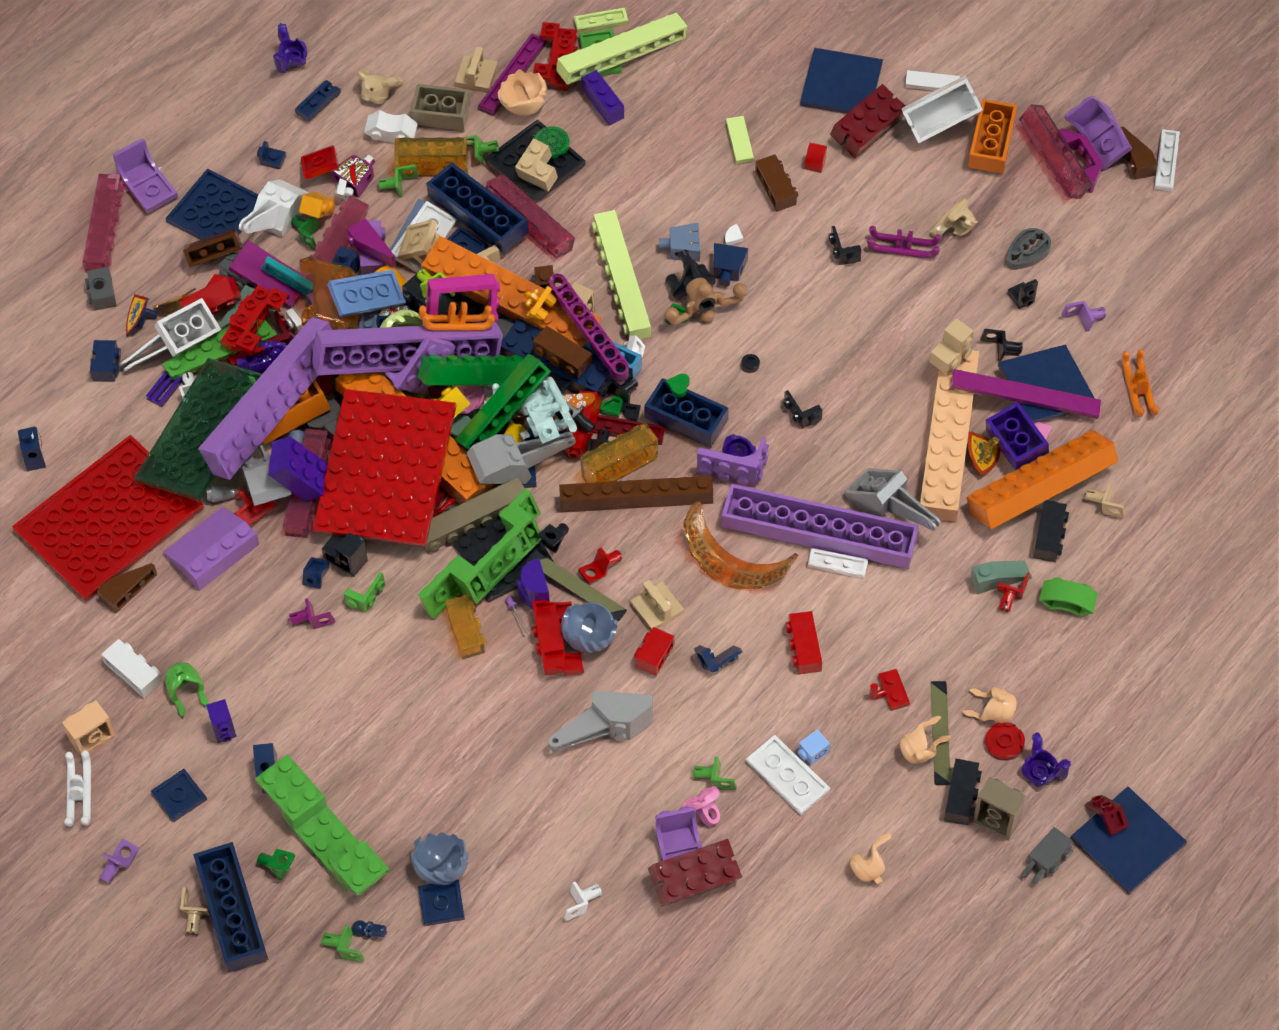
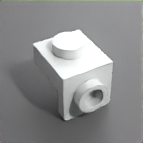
[285,308,312,334]

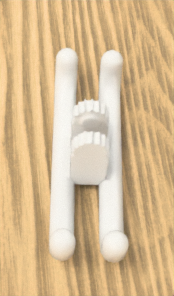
[64,750,91,827]

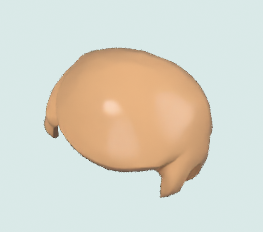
[498,69,547,116]

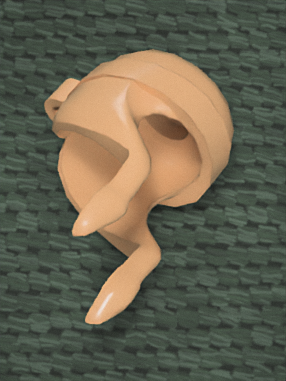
[963,687,1017,723]
[900,716,952,764]
[850,833,891,885]

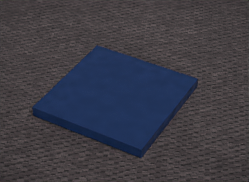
[800,47,883,114]
[166,168,259,240]
[998,344,1095,423]
[1070,786,1187,895]

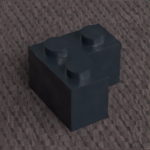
[321,532,368,577]

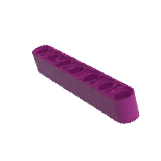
[549,273,629,382]

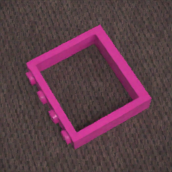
[426,274,500,323]

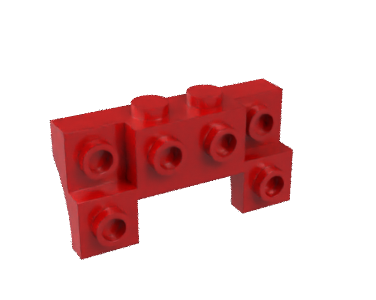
[533,22,578,91]
[220,285,290,355]
[532,600,584,676]

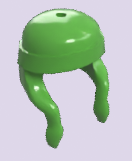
[165,662,208,717]

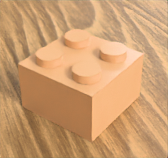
[62,701,115,757]

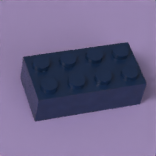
[644,378,729,448]

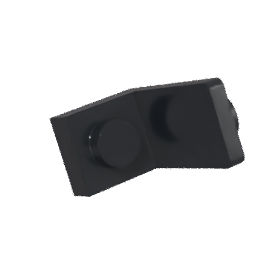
[1007,279,1038,309]

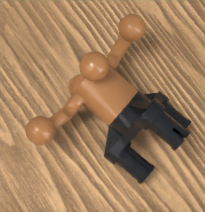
[664,249,747,325]

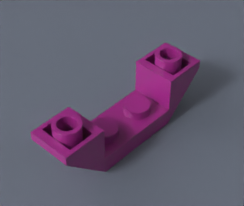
[1056,129,1103,193]

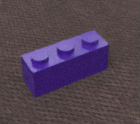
[581,70,624,126]

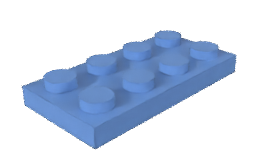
[327,269,406,317]

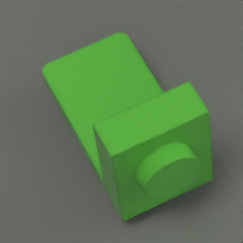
[344,572,385,612]

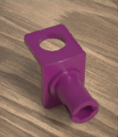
[289,598,335,629]

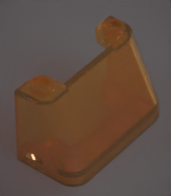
[300,257,358,330]

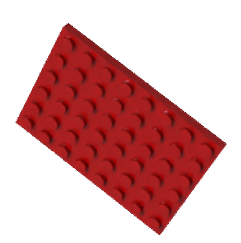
[313,389,457,547]
[12,435,205,602]

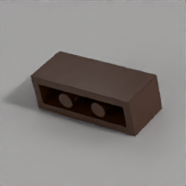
[755,154,799,212]
[183,228,242,267]
[533,325,592,379]

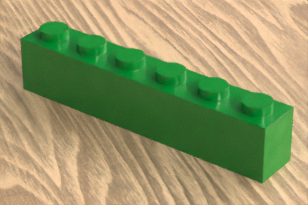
[454,353,551,451]
[417,355,523,385]

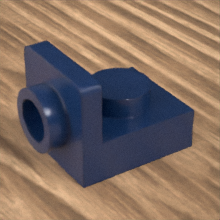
[257,141,286,169]
[302,557,330,589]

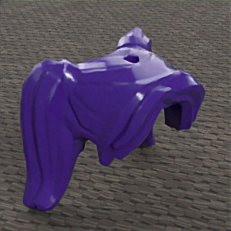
[273,23,307,73]
[237,346,281,380]
[1021,732,1071,787]

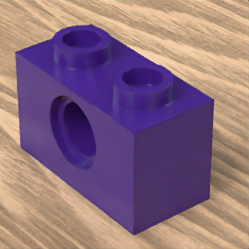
[206,699,237,743]

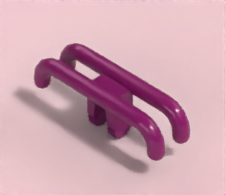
[867,226,941,258]

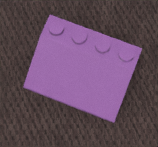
[163,507,259,591]

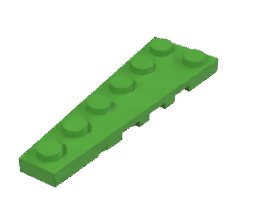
[162,320,277,380]

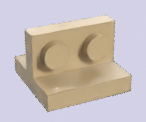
[455,47,498,92]
[398,219,440,264]
[630,580,684,630]

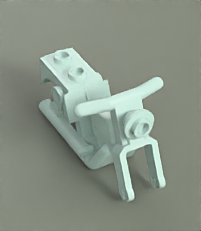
[492,377,577,444]

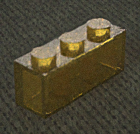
[445,595,487,660]

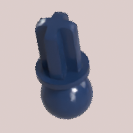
[351,920,387,938]

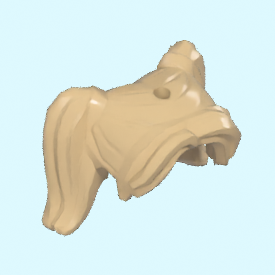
[357,69,403,104]
[930,199,978,237]

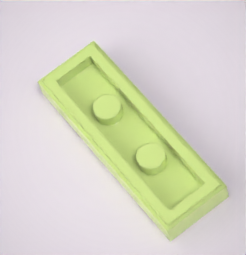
[574,8,628,33]
[726,116,754,164]

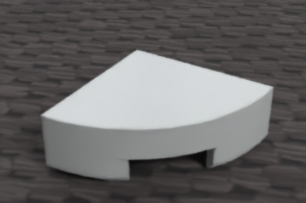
[725,224,743,245]

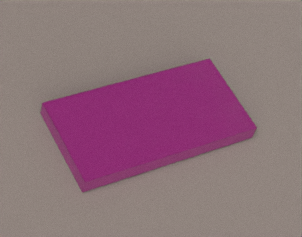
[229,240,310,309]

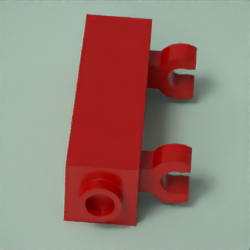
[564,391,602,459]

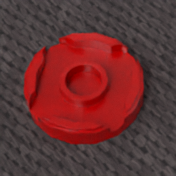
[985,722,1025,761]

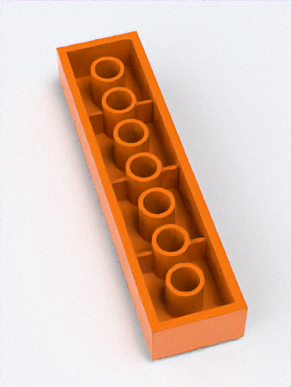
[966,430,1119,529]

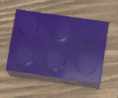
[986,402,1049,471]
[268,436,327,502]

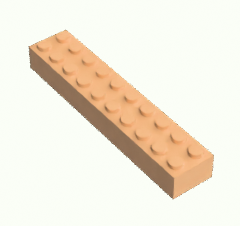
[920,350,979,522]

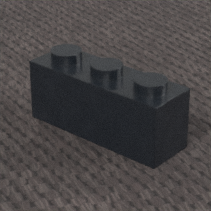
[1033,500,1069,563]
[944,758,982,825]

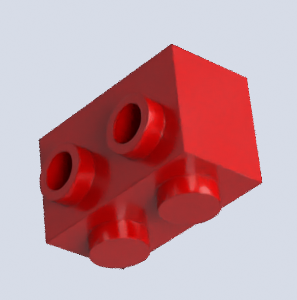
[634,626,675,676]

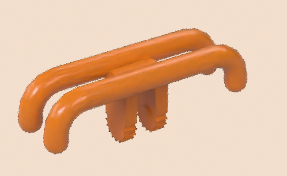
[419,302,495,331]
[1122,349,1159,417]

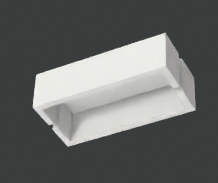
[901,75,983,143]

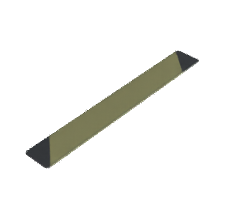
[527,551,627,621]
[931,681,951,785]

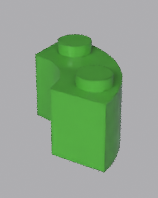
[1039,577,1098,617]

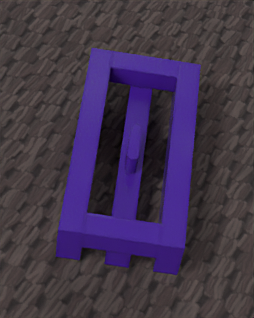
[146,371,183,407]

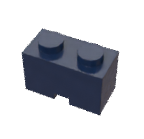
[90,340,121,382]

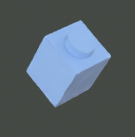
[798,729,830,765]

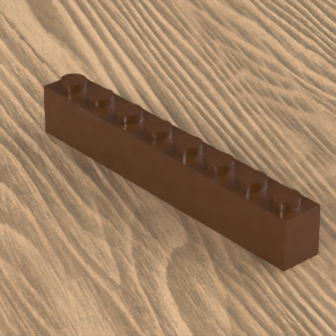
[559,476,713,513]

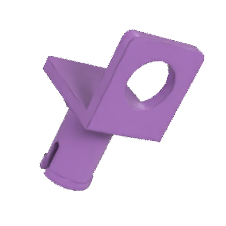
[1061,301,1106,331]
[99,839,139,883]

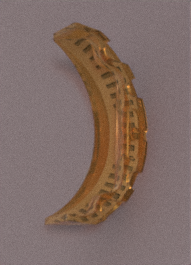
[683,501,798,590]

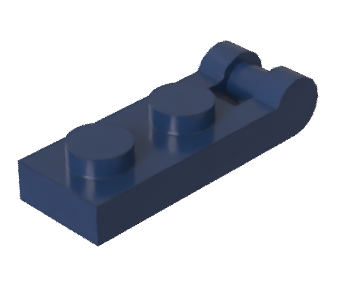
[295,80,341,122]

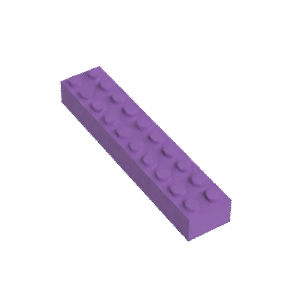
[198,317,332,480]
[312,322,503,375]
[721,484,919,569]

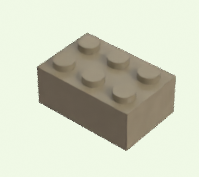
[410,84,470,131]
[973,777,1026,841]

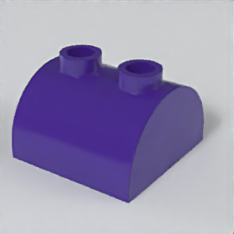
[517,558,550,610]

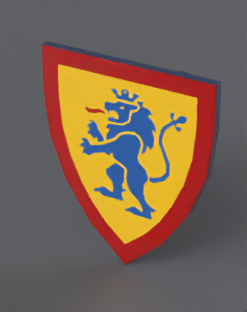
[126,294,158,336]

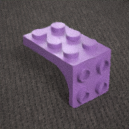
[1065,96,1132,170]
[113,139,178,214]
[383,336,456,395]
[697,437,769,488]
[655,807,702,861]

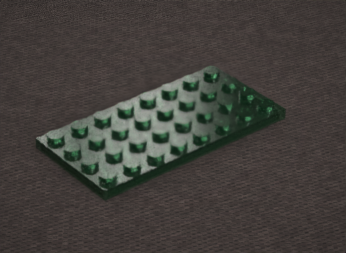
[134,358,262,502]

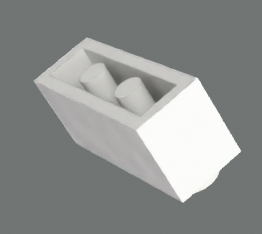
[101,639,162,699]

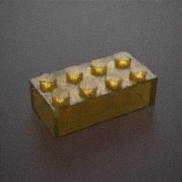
[394,137,469,177]
[581,423,658,483]

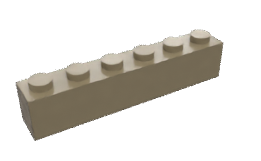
[424,477,525,553]

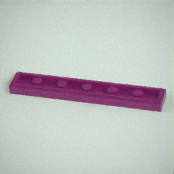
[478,33,547,116]

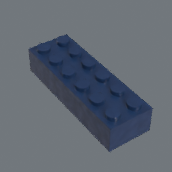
[426,162,529,254]
[500,319,613,395]
[193,842,269,973]

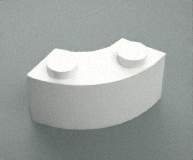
[364,110,417,144]

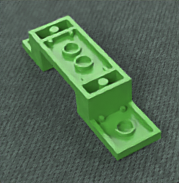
[417,488,542,619]
[255,754,390,897]

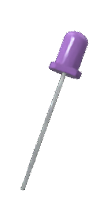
[506,596,527,634]

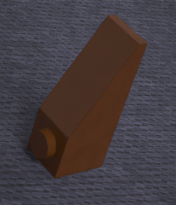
[97,563,158,613]

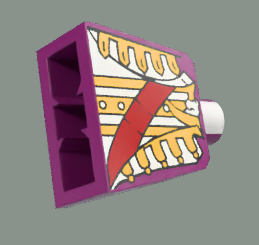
[332,155,375,198]

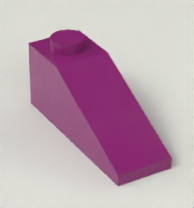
[347,218,396,267]

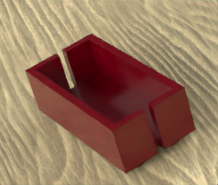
[830,84,906,159]
[648,839,742,907]

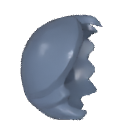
[561,602,618,653]
[411,832,468,885]

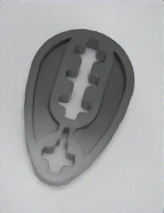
[1006,228,1051,270]

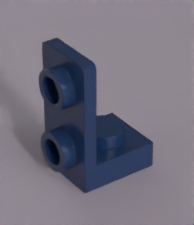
[694,645,743,672]

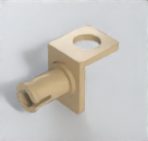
[1085,483,1125,518]
[180,887,210,934]

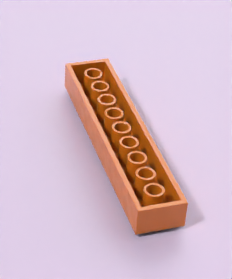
[421,236,601,348]
[335,372,494,505]

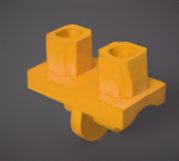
[524,286,557,322]

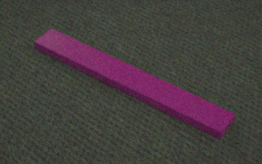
[951,369,1101,419]

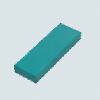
[261,256,316,295]

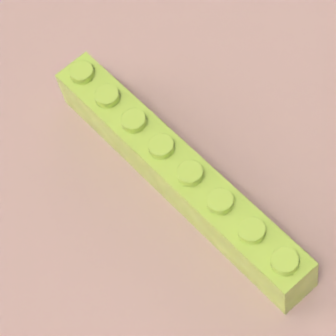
[556,13,688,85]
[591,210,651,339]

